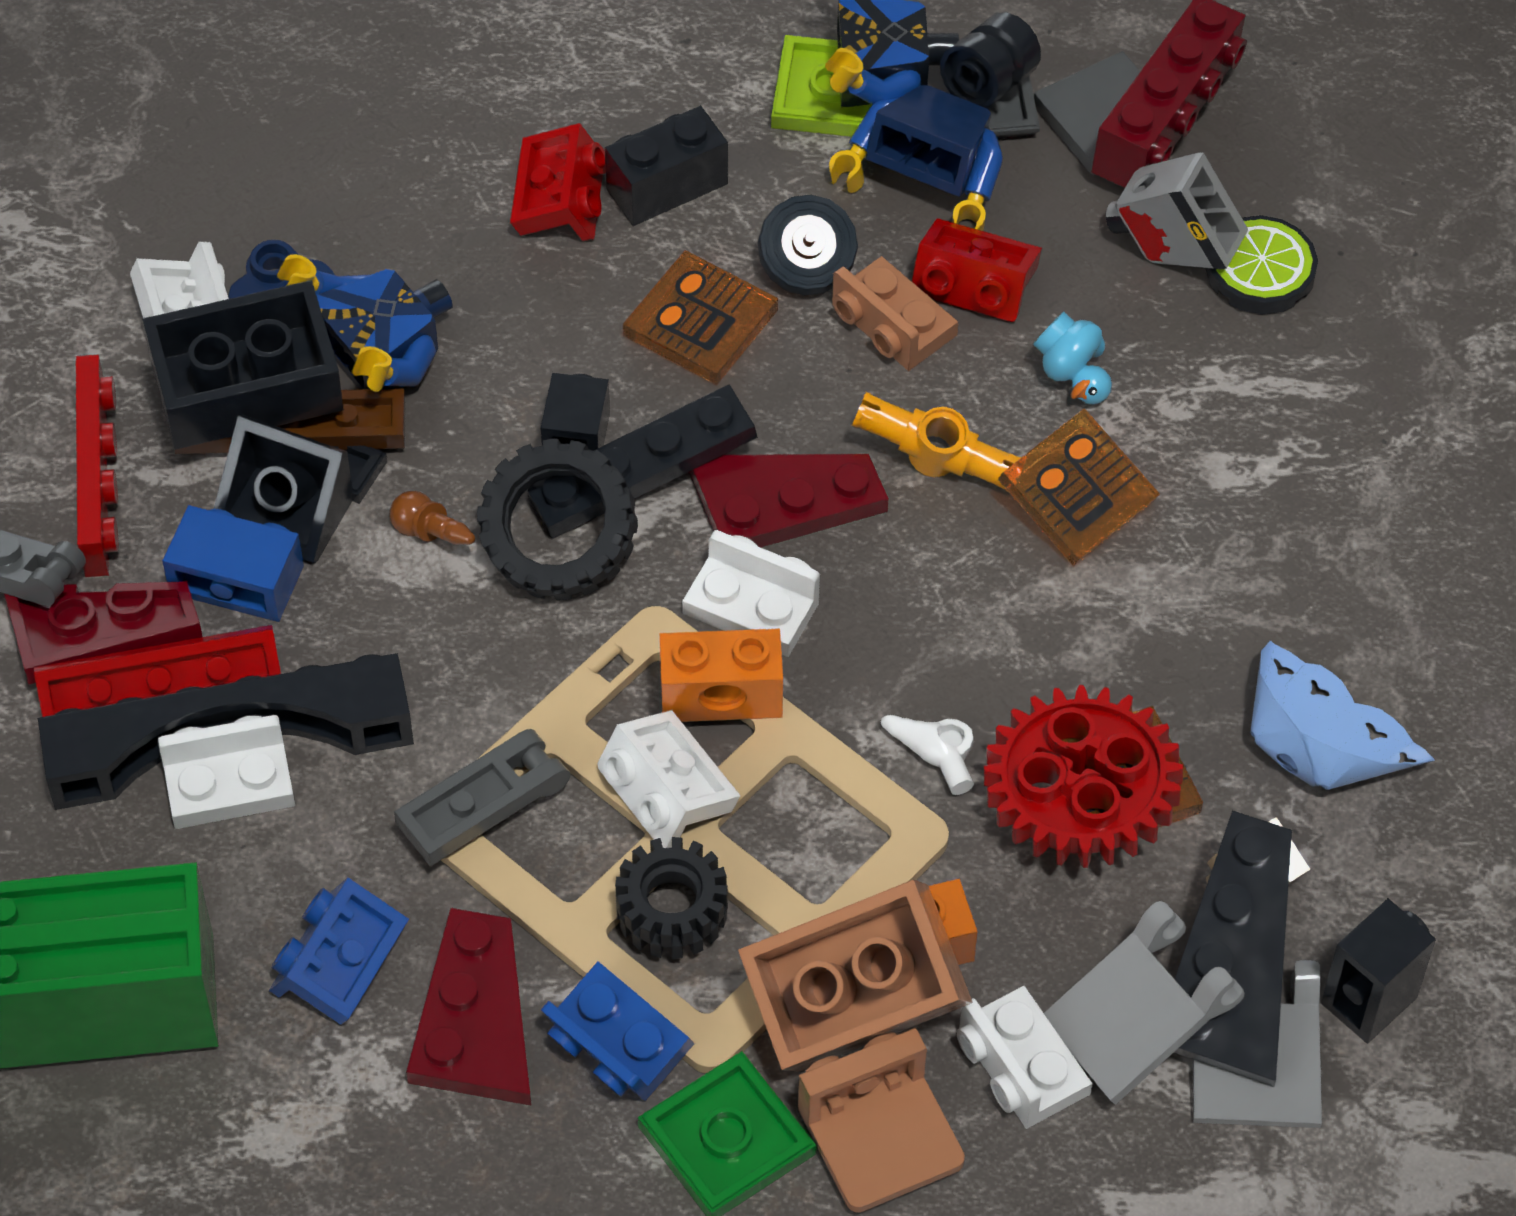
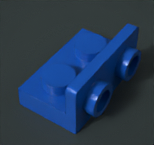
[269,878,409,1025]
[541,961,694,1101]

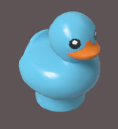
[1033,311,1112,405]

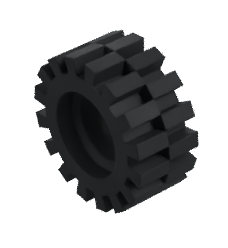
[615,837,728,959]

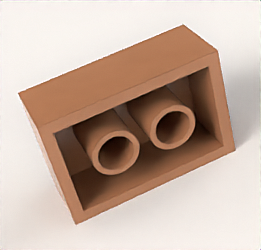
[738,879,973,1072]

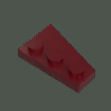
[689,454,889,548]

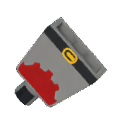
[1106,152,1248,269]

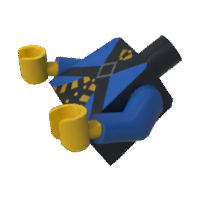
[825,0,959,108]

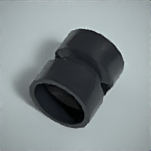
[940,12,1041,108]

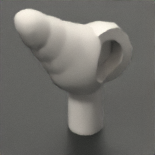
[881,715,974,795]

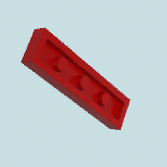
[76,354,119,577]
[34,625,281,717]

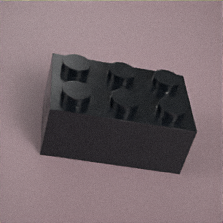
[142,280,344,450]

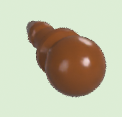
[389,491,476,545]

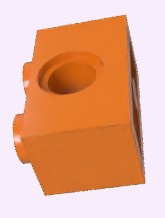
[659,628,783,722]

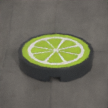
[1205,215,1318,315]

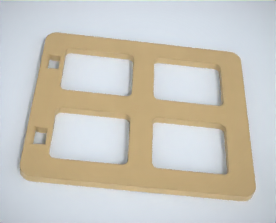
[441,606,949,1073]

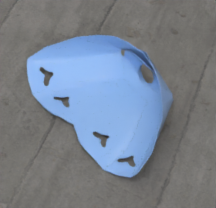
[1250,641,1435,790]

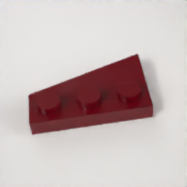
[4,581,203,685]
[406,908,531,1106]

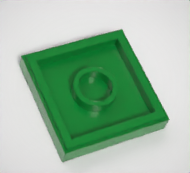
[638,1051,816,1216]

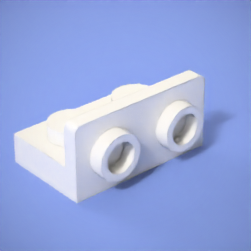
[682,530,820,657]
[597,710,740,848]
[158,715,295,829]
[957,986,1092,1129]

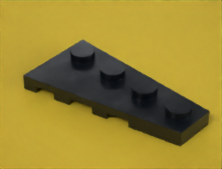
[1173,810,1292,1087]

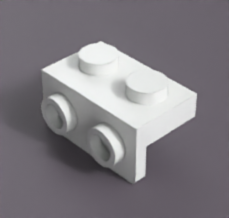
[130,242,229,318]

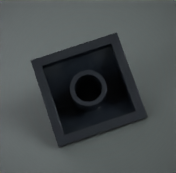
[214,415,353,563]

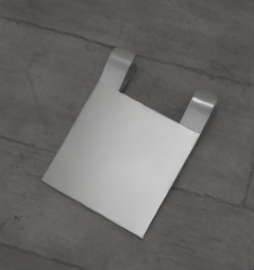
[1044,901,1245,1105]
[1193,960,1322,1128]

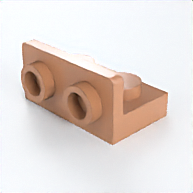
[832,256,958,371]

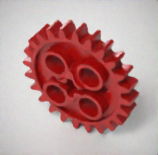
[984,685,1183,868]

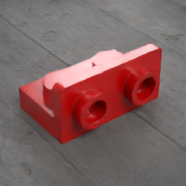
[510,123,606,241]
[912,218,1042,322]

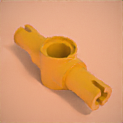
[852,392,1025,493]

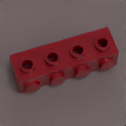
[1091,0,1247,188]

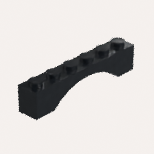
[37,653,414,810]

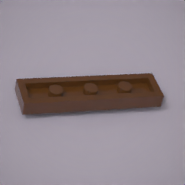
[174,388,405,454]

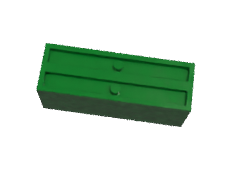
[0,862,219,1069]

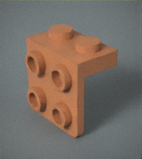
[798,1028,965,1212]

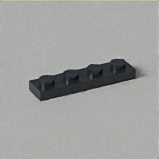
[526,384,758,539]

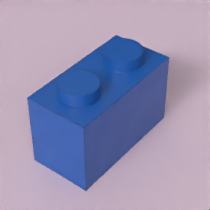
[162,505,304,622]

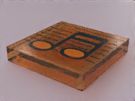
[623,250,778,385]
[998,408,1160,566]

